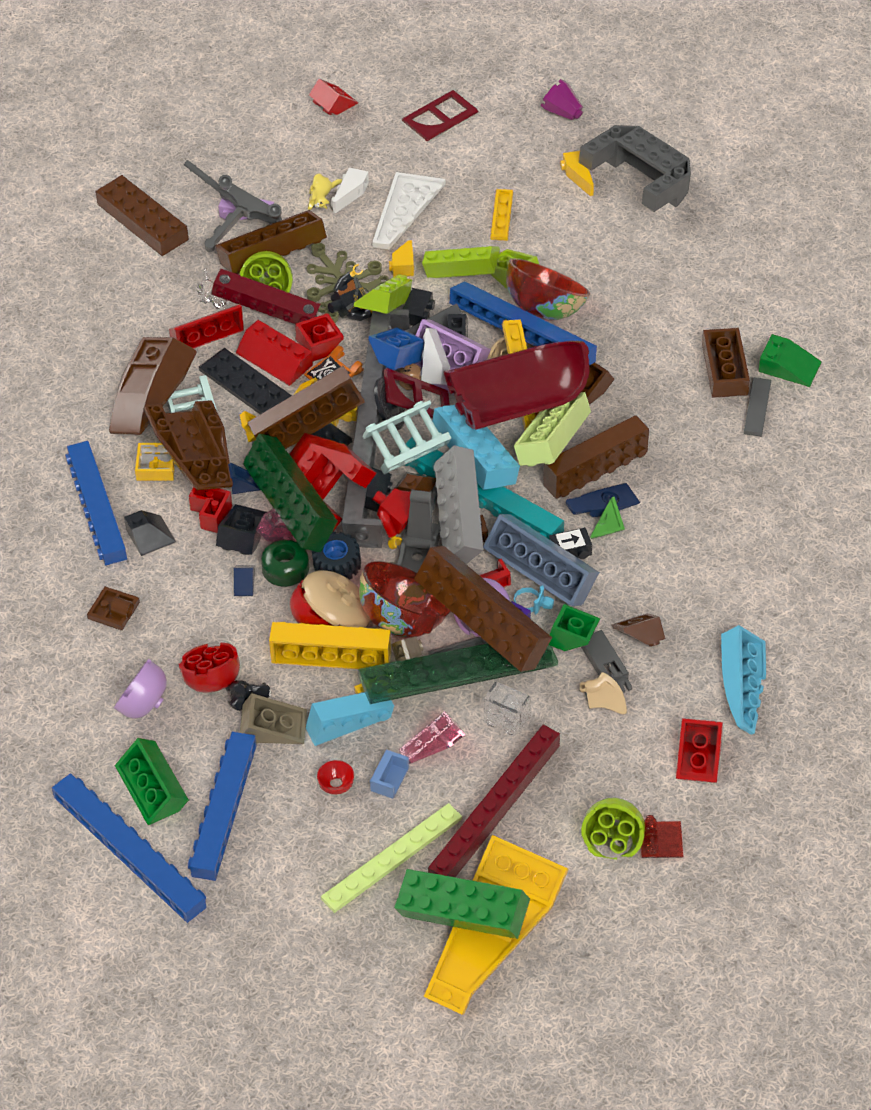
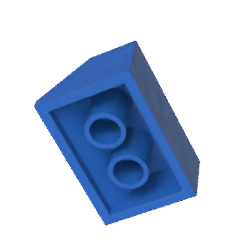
[368,328,425,370]

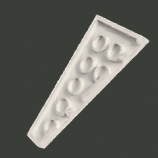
[372,172,446,250]

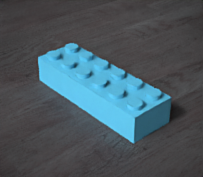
[432,405,520,490]

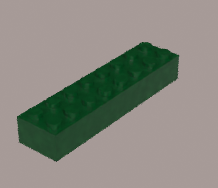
[243,433,338,552]

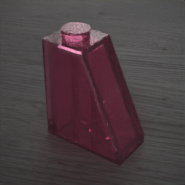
[256,508,296,541]

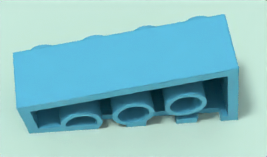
[306,688,394,746]

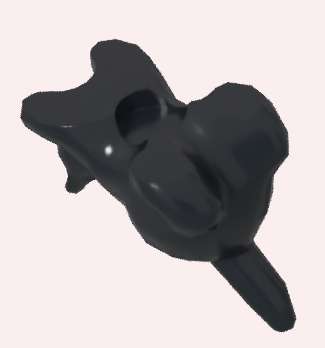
[225,680,271,711]

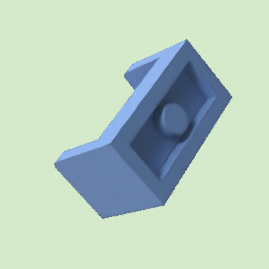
[370,750,409,799]

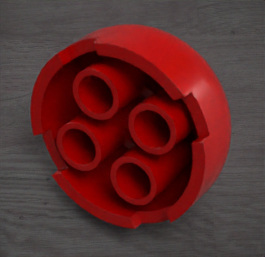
[290,580,341,626]
[179,642,240,693]

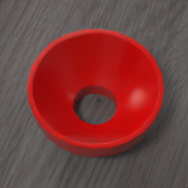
[317,760,354,795]

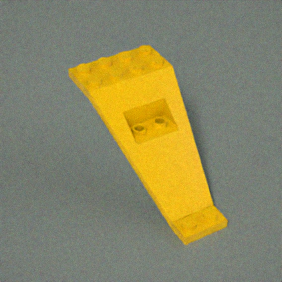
[424,835,569,1015]

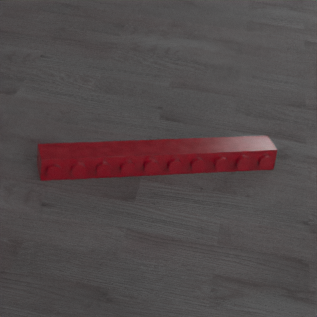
[428,724,560,878]

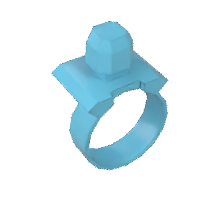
[514,585,554,615]

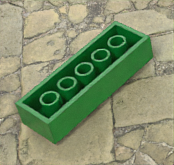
[394,869,530,939]

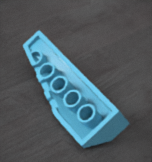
[721,625,766,735]

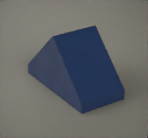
[228,462,261,494]
[234,565,255,596]

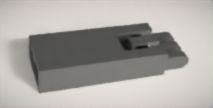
[581,630,632,693]

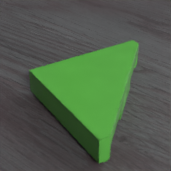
[590,496,625,539]

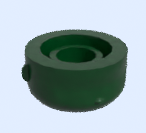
[261,539,310,587]

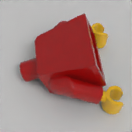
[373,489,411,549]

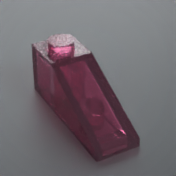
[399,711,465,764]

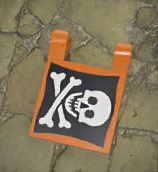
[304,345,364,380]

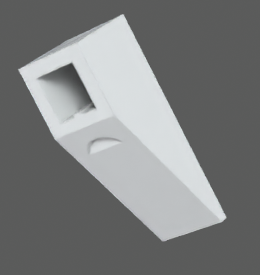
[331,168,369,213]
[420,328,450,385]

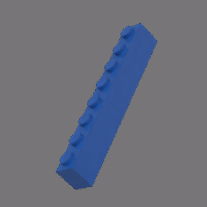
[65,441,127,566]
[188,732,257,881]

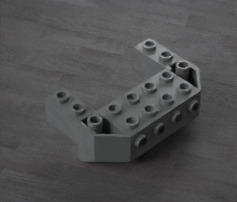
[579,125,691,212]

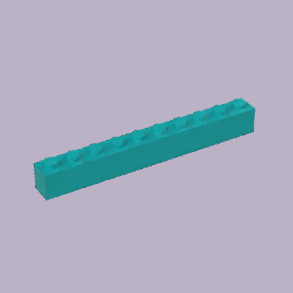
[399,437,564,539]

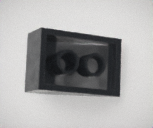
[216,504,271,555]

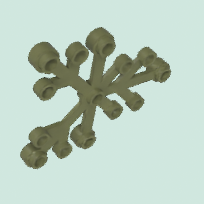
[307,243,389,323]

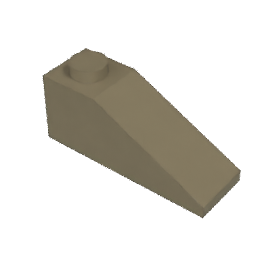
[391,636,423,662]

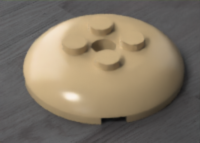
[302,570,372,628]

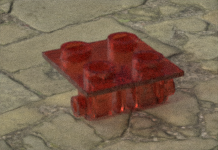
[641,815,684,858]

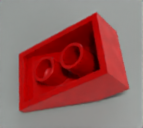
[676,718,723,783]

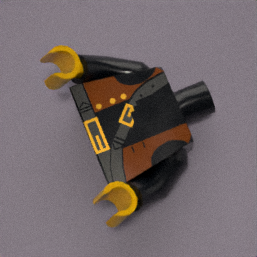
[328,264,373,321]

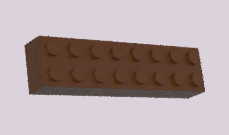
[414,546,552,672]

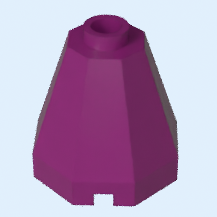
[541,79,583,120]

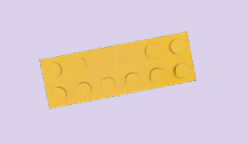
[269,622,392,671]

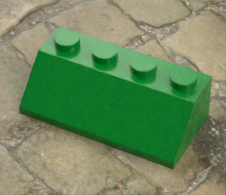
[114,738,189,825]

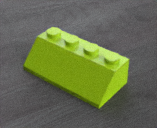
[422,246,500,278]
[354,274,412,314]

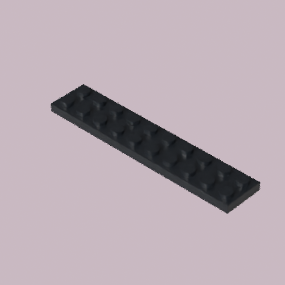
[199,348,353,446]

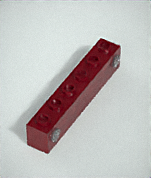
[211,268,321,325]

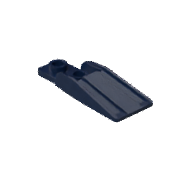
[566,483,640,517]

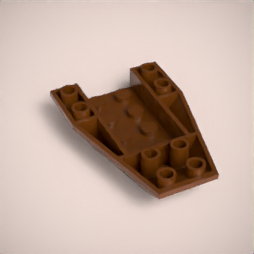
[109,337,197,435]
[143,400,233,490]

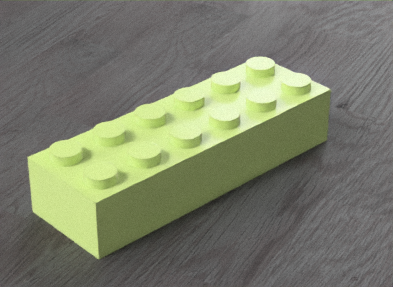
[514,392,591,467]

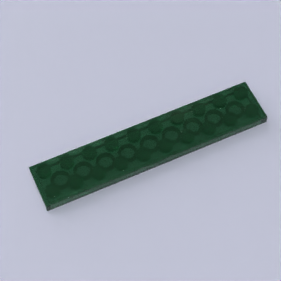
[358,643,559,704]

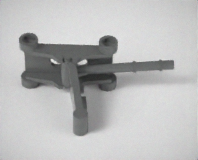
[184,160,282,252]
[388,485,441,578]

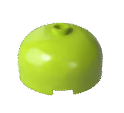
[240,251,293,293]
[581,798,645,860]

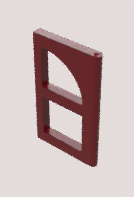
[402,90,479,141]
[384,368,450,419]

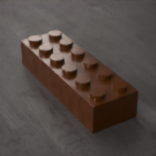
[95,175,189,256]
[215,210,327,274]
[247,366,365,449]
[543,415,649,499]

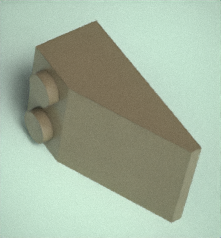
[240,694,307,744]

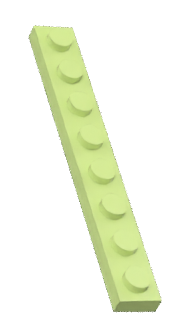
[321,803,462,913]

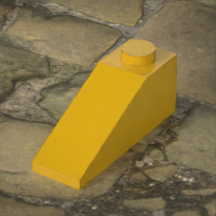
[560,151,594,196]

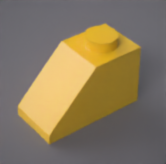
[389,240,414,277]

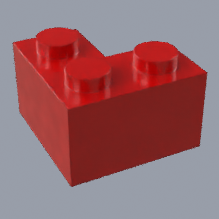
[189,487,233,533]

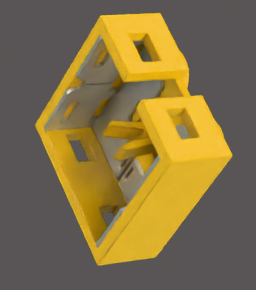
[135,443,175,481]

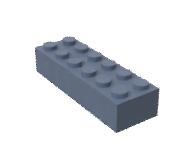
[483,514,600,606]

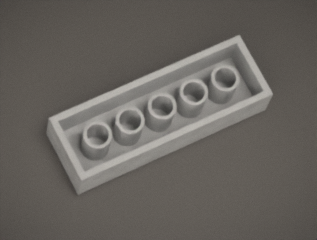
[434,445,483,564]

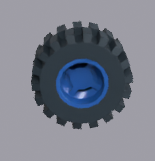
[312,532,361,580]

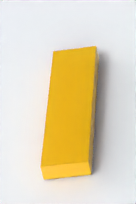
[490,189,513,241]

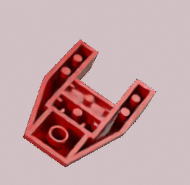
[290,433,376,534]

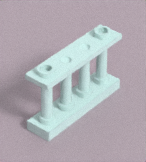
[167,375,217,413]
[362,400,451,474]

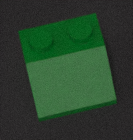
[548,604,600,651]

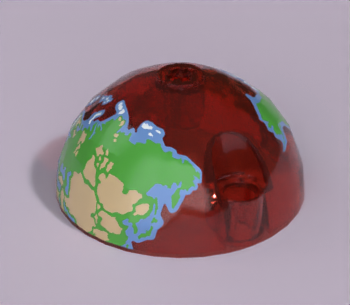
[506,258,590,321]

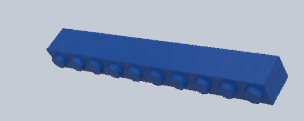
[449,281,597,365]
[51,773,207,923]

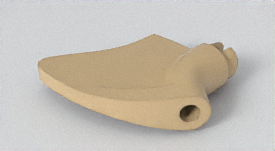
[580,672,627,715]

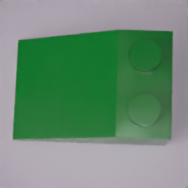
[758,334,822,387]

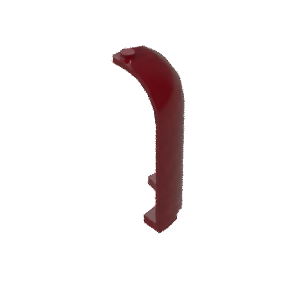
[444,341,589,430]

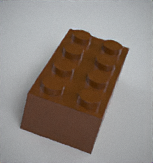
[702,328,750,398]

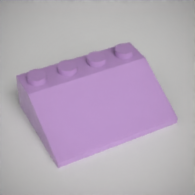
[414,319,491,395]

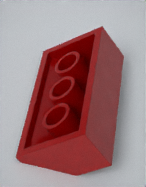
[169,305,244,349]
[236,320,313,386]

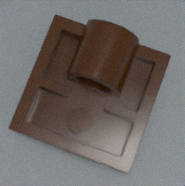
[87,586,140,631]

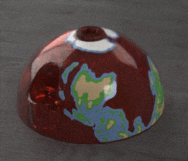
[359,561,450,638]

